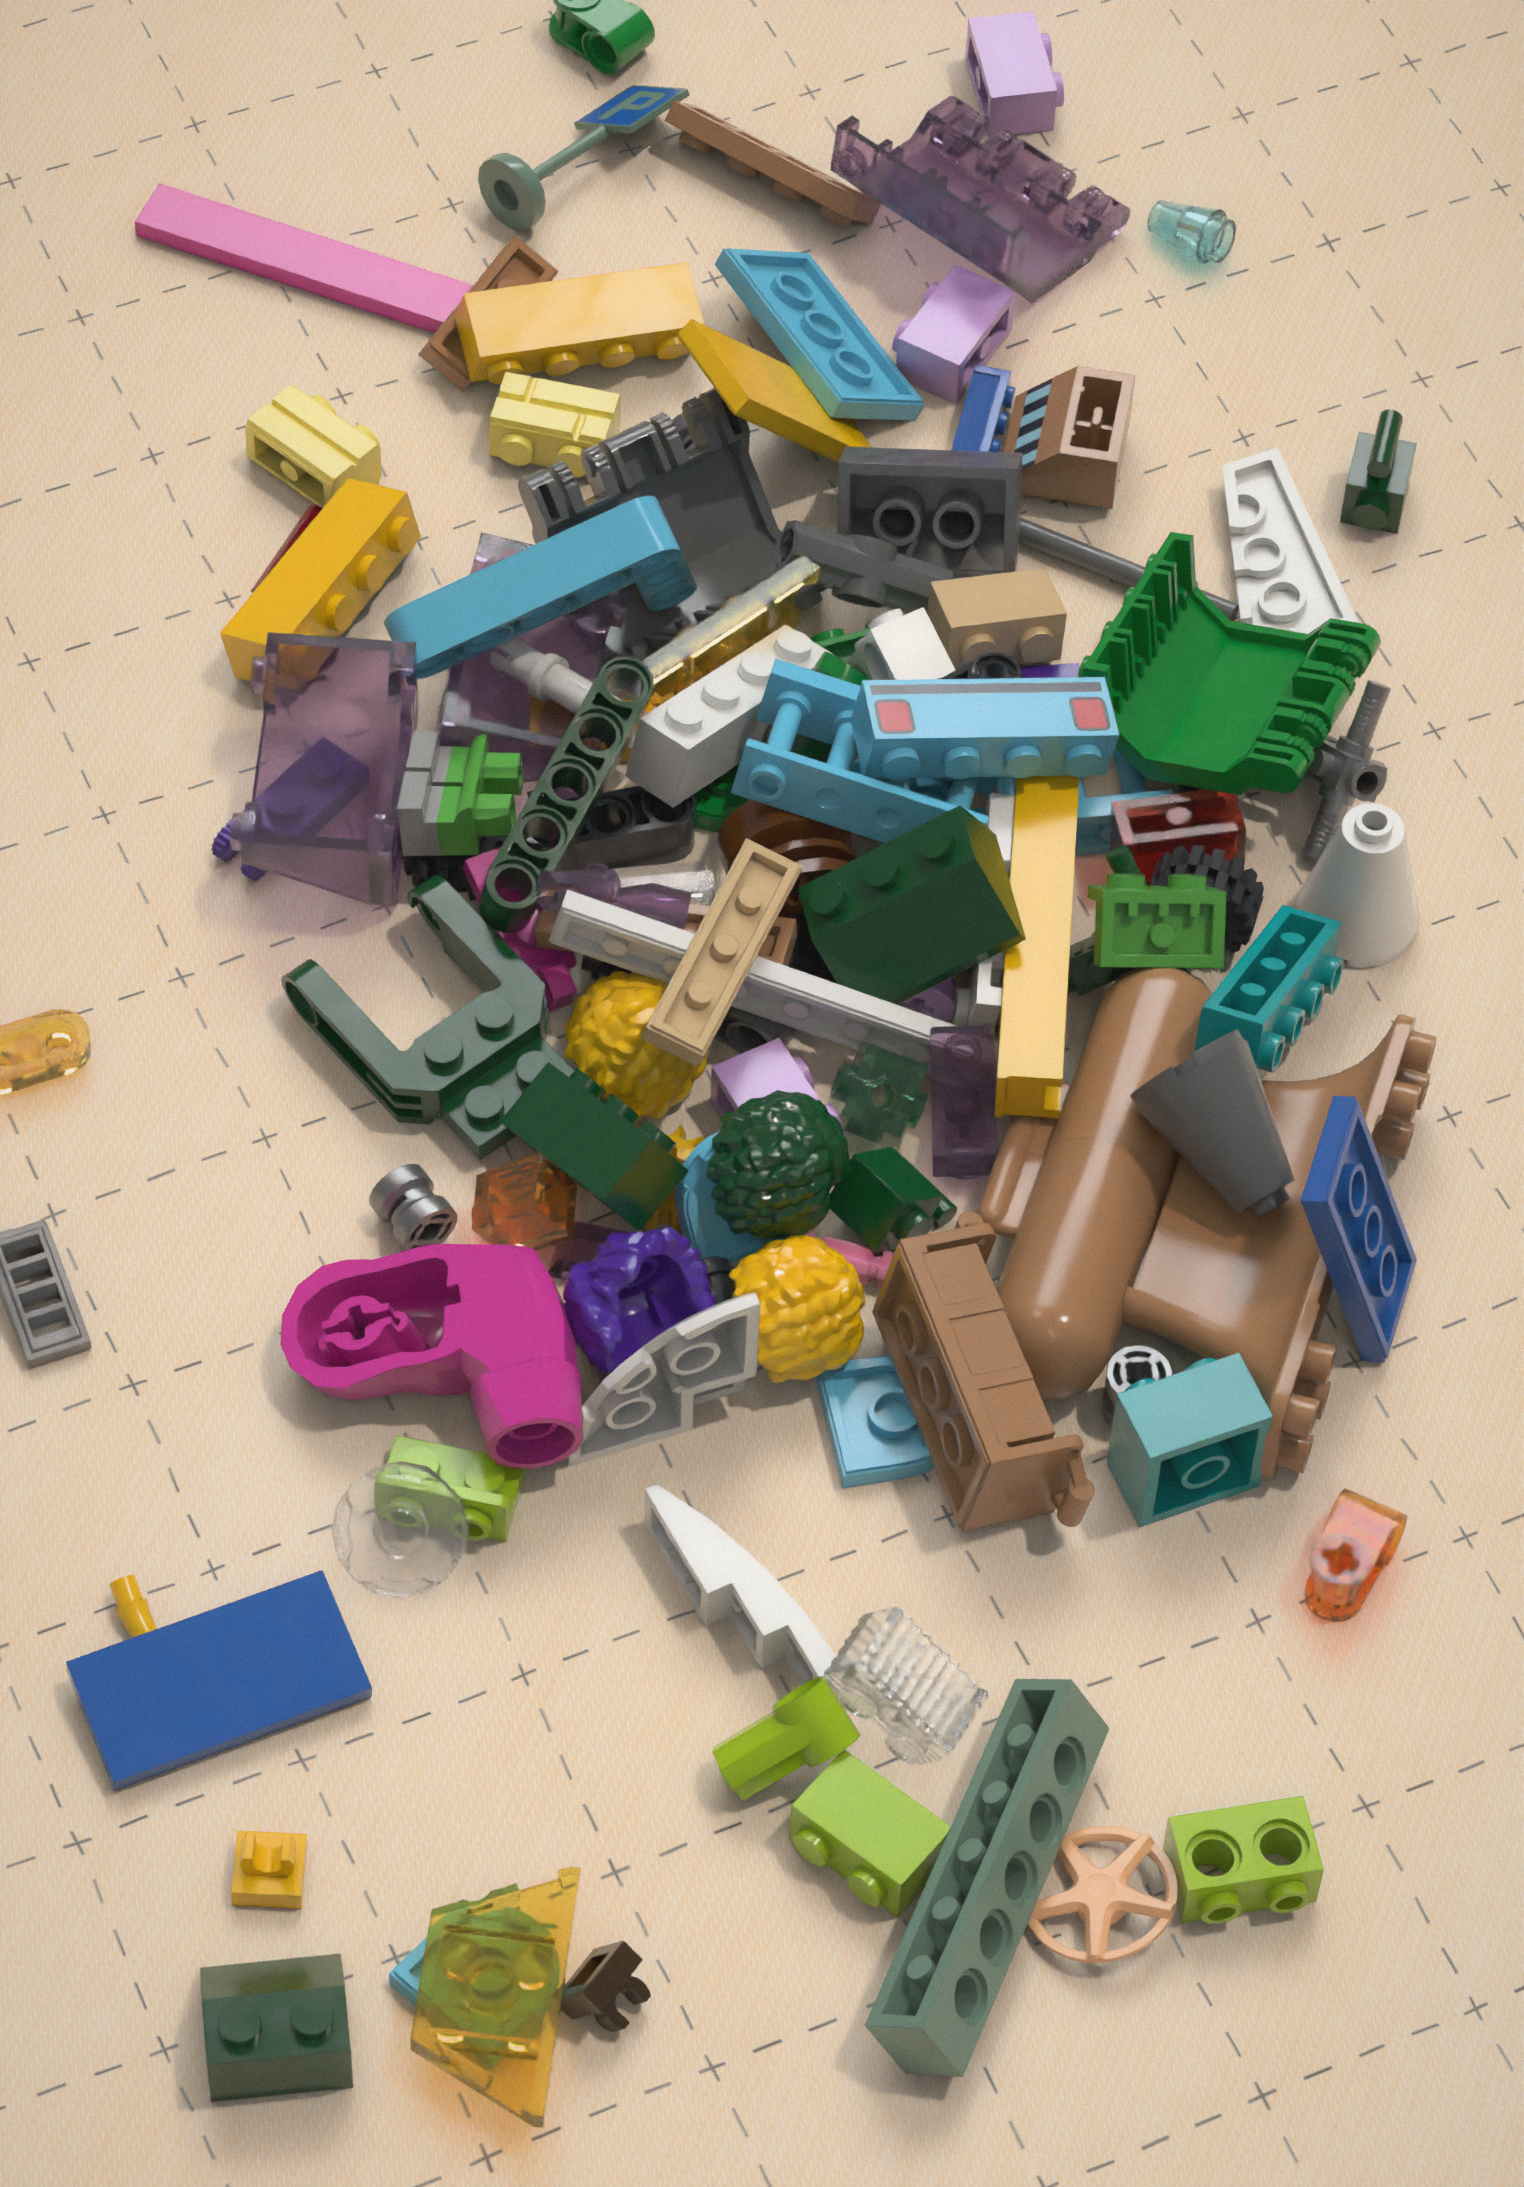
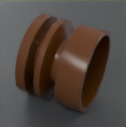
[716,799,857,939]

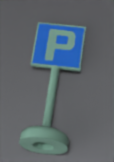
[478,85,690,231]

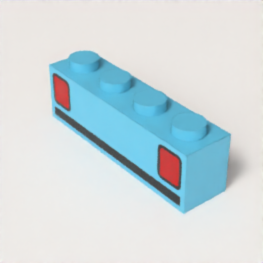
[851,677,1119,780]

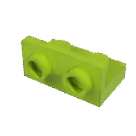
[375,1435,525,1542]

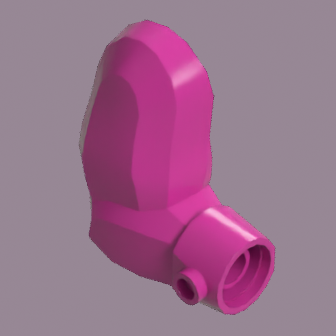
[280,1244,583,1468]

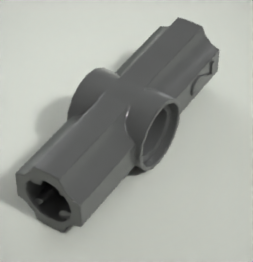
[772,520,953,614]

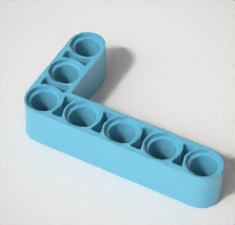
[384,496,697,680]

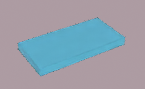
[714,248,925,420]

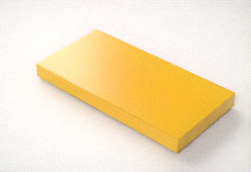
[678,319,873,463]

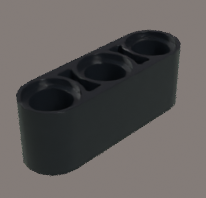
[525,786,696,884]

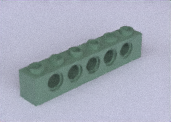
[865,1679,1110,2077]

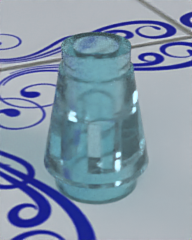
[1147,200,1236,264]

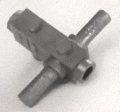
[1301,680,1391,860]

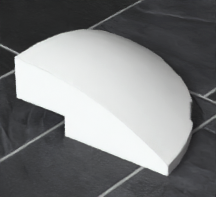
[565,1293,760,1467]

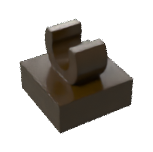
[553,1940,651,2032]

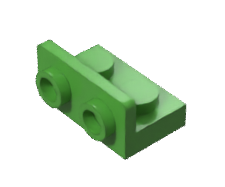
[1087,874,1227,968]

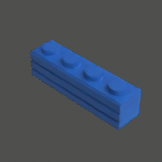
[951,364,1016,452]

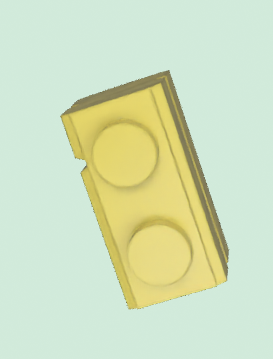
[489,372,621,477]
[245,384,382,507]

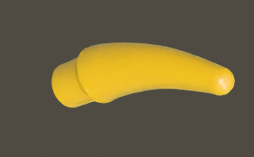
[109,1575,157,1638]

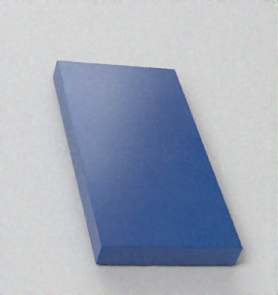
[1300,1096,1417,1363]
[66,1570,372,1791]

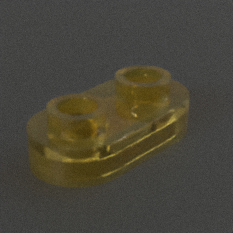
[0,1009,92,1095]

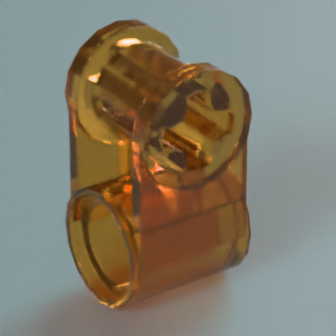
[1304,1488,1408,1622]

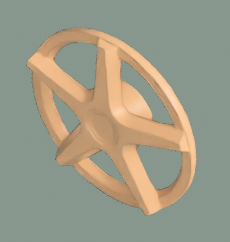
[1028,1826,1178,1963]

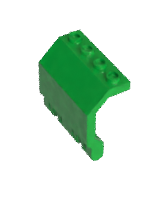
[1078,532,1381,795]

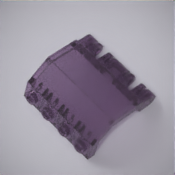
[830,95,1130,304]

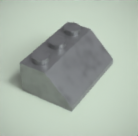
[837,447,1023,579]

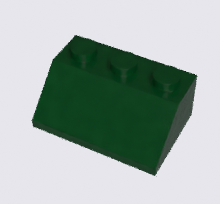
[798,805,1026,1005]

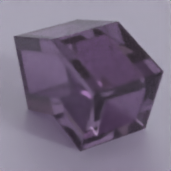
[614,883,692,930]

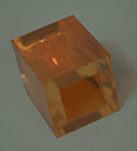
[471,1153,577,1251]

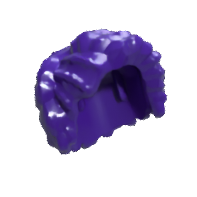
[563,1226,715,1374]

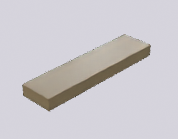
[641,838,803,1067]

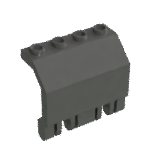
[518,388,828,684]

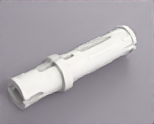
[490,637,647,749]

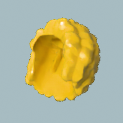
[564,971,709,1119]
[728,1235,866,1383]

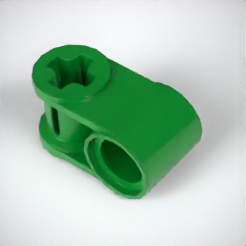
[549,0,655,74]

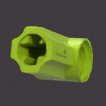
[712,1675,860,1801]

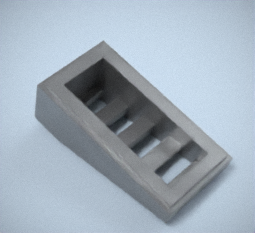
[0,1220,91,1368]

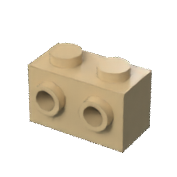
[927,568,1067,670]

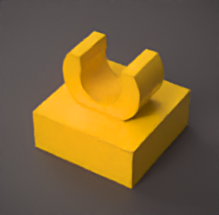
[231,1830,308,1909]

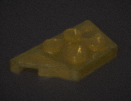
[641,554,821,708]
[410,1867,580,2128]

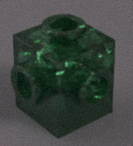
[830,1042,928,1144]

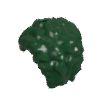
[707,1090,851,1239]

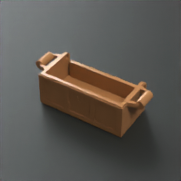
[872,1211,1095,1532]

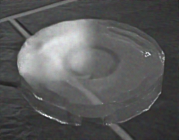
[331,1461,469,1599]

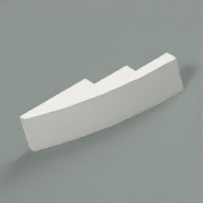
[644,1484,844,1701]

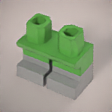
[397,730,524,856]

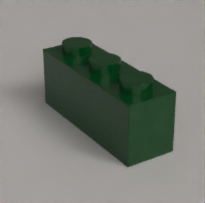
[500,1062,689,1231]

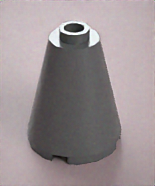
[1130,1029,1295,1219]

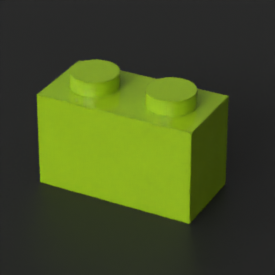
[789,1750,951,1918]

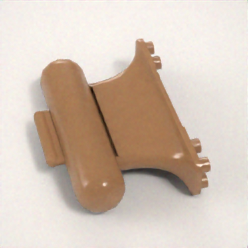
[976,967,1437,1479]

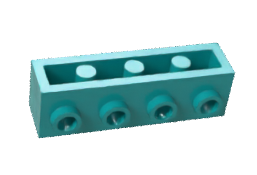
[1194,905,1344,1079]

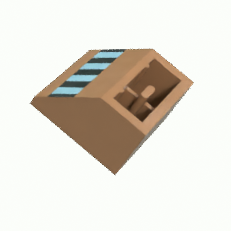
[1003,366,1136,509]

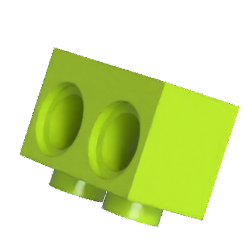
[1163,1795,1324,1924]

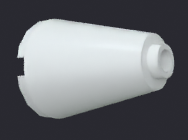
[1296,803,1420,969]

